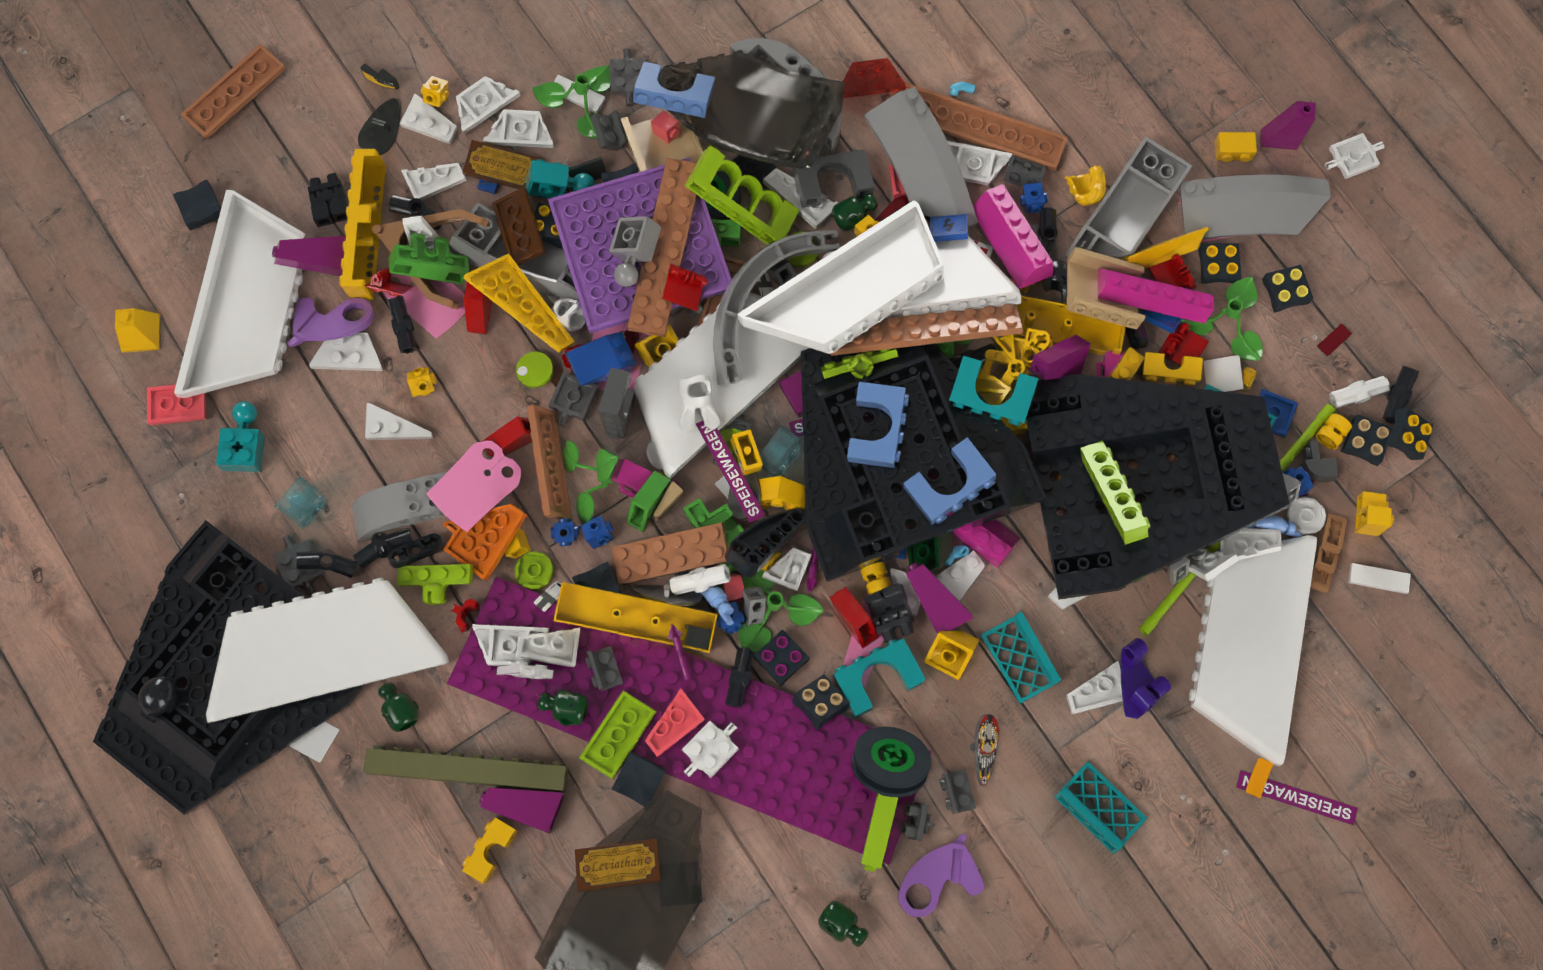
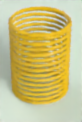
[1242,367,1257,390]

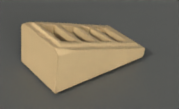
[654,481,683,521]

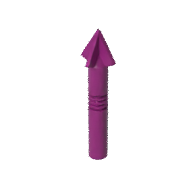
[805,547,819,594]
[668,624,692,681]

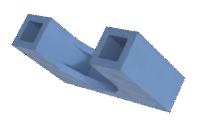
[633,62,715,118]
[847,382,909,468]
[903,437,996,525]

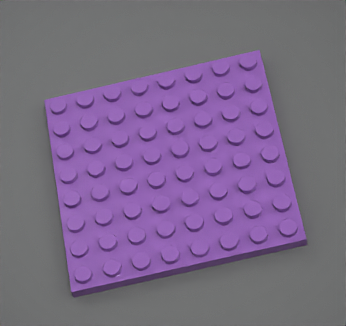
[548,157,731,333]

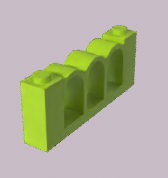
[684,145,799,245]

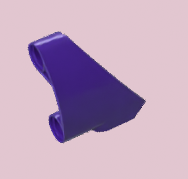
[1121,638,1171,719]

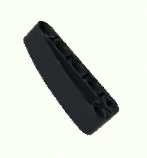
[725,508,806,577]

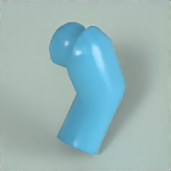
[949,81,976,96]
[944,545,969,567]

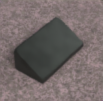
[568,157,606,181]

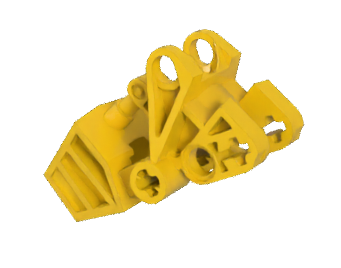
[976,328,1053,405]

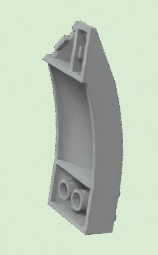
[864,87,978,227]
[1065,136,1193,258]
[1179,175,1331,240]
[449,202,579,300]

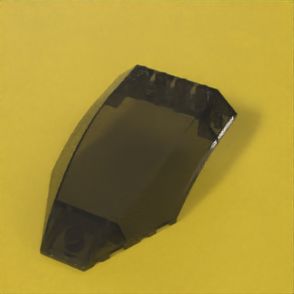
[659,50,845,169]
[534,790,702,970]

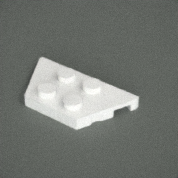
[456,76,520,134]
[483,109,554,148]
[948,141,1012,186]
[309,333,383,371]
[472,624,549,666]
[496,662,553,680]

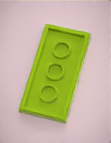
[579,690,657,780]

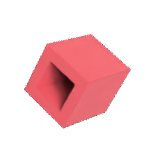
[651,111,681,144]
[722,573,745,603]

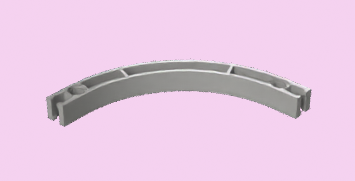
[713,230,840,385]

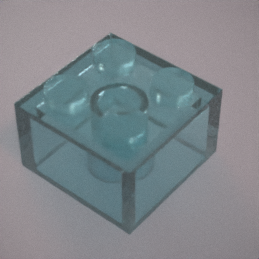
[759,426,801,477]
[274,476,327,529]

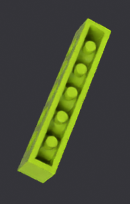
[1081,441,1150,545]

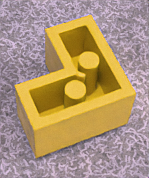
[759,476,806,510]
[1355,491,1394,536]

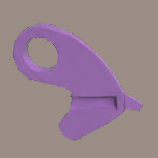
[287,297,375,347]
[898,833,984,918]

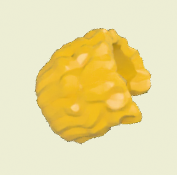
[1065,165,1106,206]

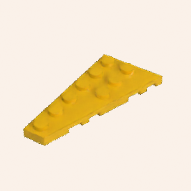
[463,253,575,353]

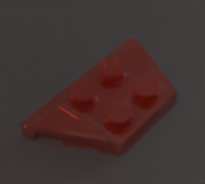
[837,58,906,99]

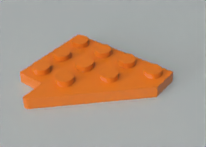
[442,504,527,581]

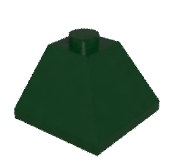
[908,531,953,570]

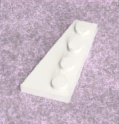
[763,168,838,229]

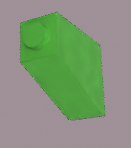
[626,470,671,532]

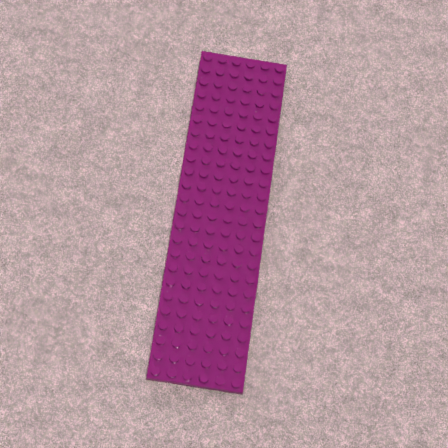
[447,577,932,865]

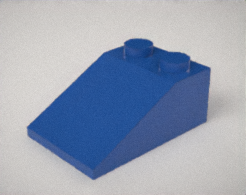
[566,332,637,387]

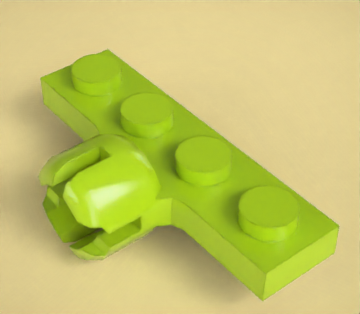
[821,348,898,379]
[397,564,473,605]

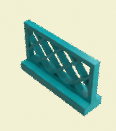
[981,611,1062,704]
[1054,761,1147,854]

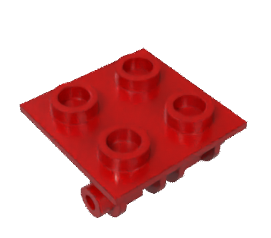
[1149,253,1197,290]
[662,264,708,311]
[365,268,413,297]
[1158,322,1209,366]

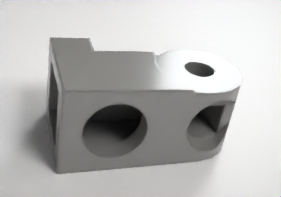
[742,586,766,626]

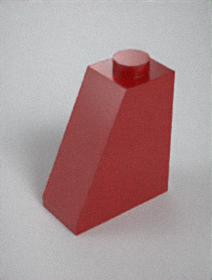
[464,282,493,335]
[483,416,532,457]
[829,587,878,649]

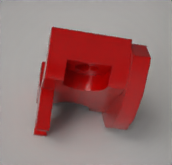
[450,599,480,633]

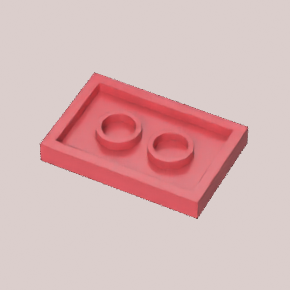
[147,385,207,425]

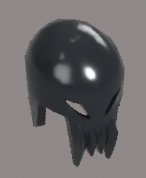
[1040,259,1067,301]
[138,675,176,723]

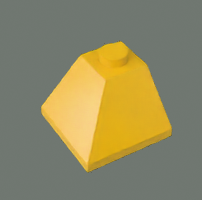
[115,308,160,353]
[633,325,679,367]
[924,631,979,680]

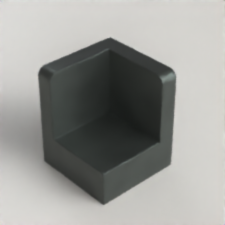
[684,624,712,649]

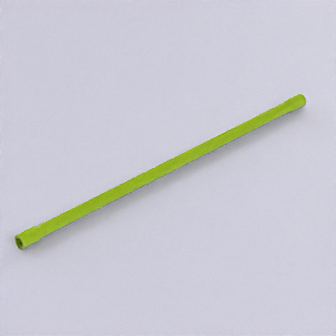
[1138,404,1335,636]

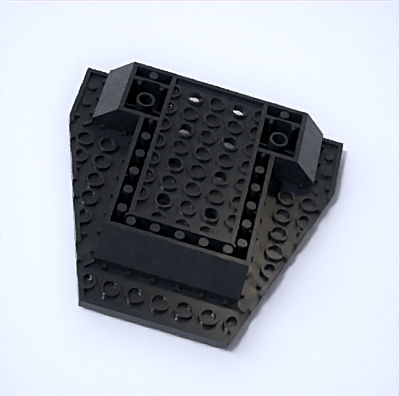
[801,344,1047,582]
[1026,374,1290,600]
[93,520,366,815]

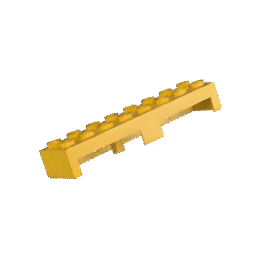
[339,149,386,300]
[1004,295,1126,356]
[553,582,718,653]

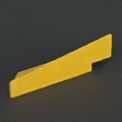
[1122,227,1209,269]

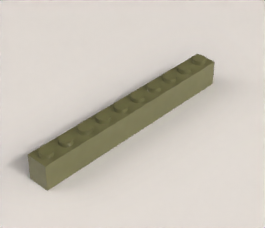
[363,745,568,793]

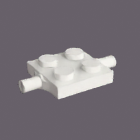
[1325,133,1384,179]
[682,721,739,778]

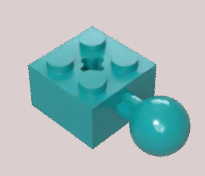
[525,159,595,199]
[216,401,265,472]

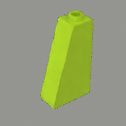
[860,794,898,872]

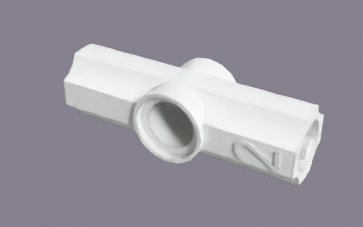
[1329,376,1390,409]
[670,564,731,595]

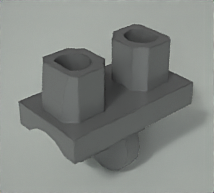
[901,803,935,841]

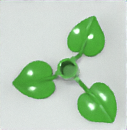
[532,65,611,139]
[1181,277,1263,361]
[563,441,619,524]
[738,569,824,653]

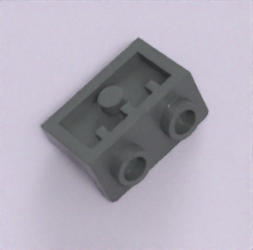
[590,110,628,151]
[1003,154,1047,187]
[585,646,623,692]
[940,769,976,815]

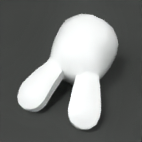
[547,295,586,332]
[679,375,720,433]

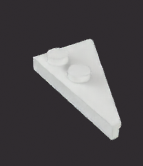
[365,403,433,440]

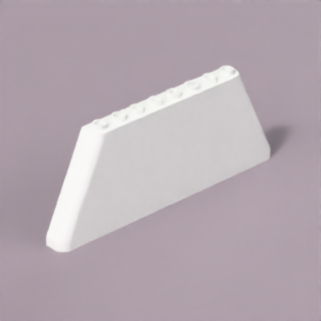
[174,190,307,398]
[737,201,945,354]
[822,236,1021,319]
[634,292,809,479]
[1189,535,1317,766]
[206,577,449,723]

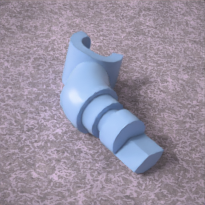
[1245,515,1302,538]
[700,585,734,625]

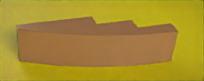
[1310,513,1347,593]

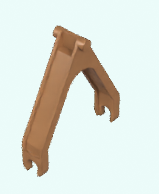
[372,209,489,310]

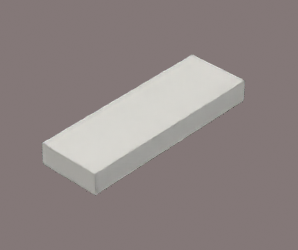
[554,75,606,113]
[1348,563,1411,594]

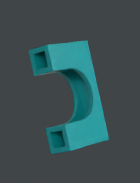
[949,356,1039,426]
[833,638,926,719]

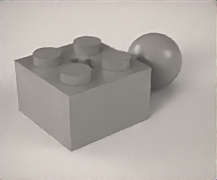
[609,217,661,287]

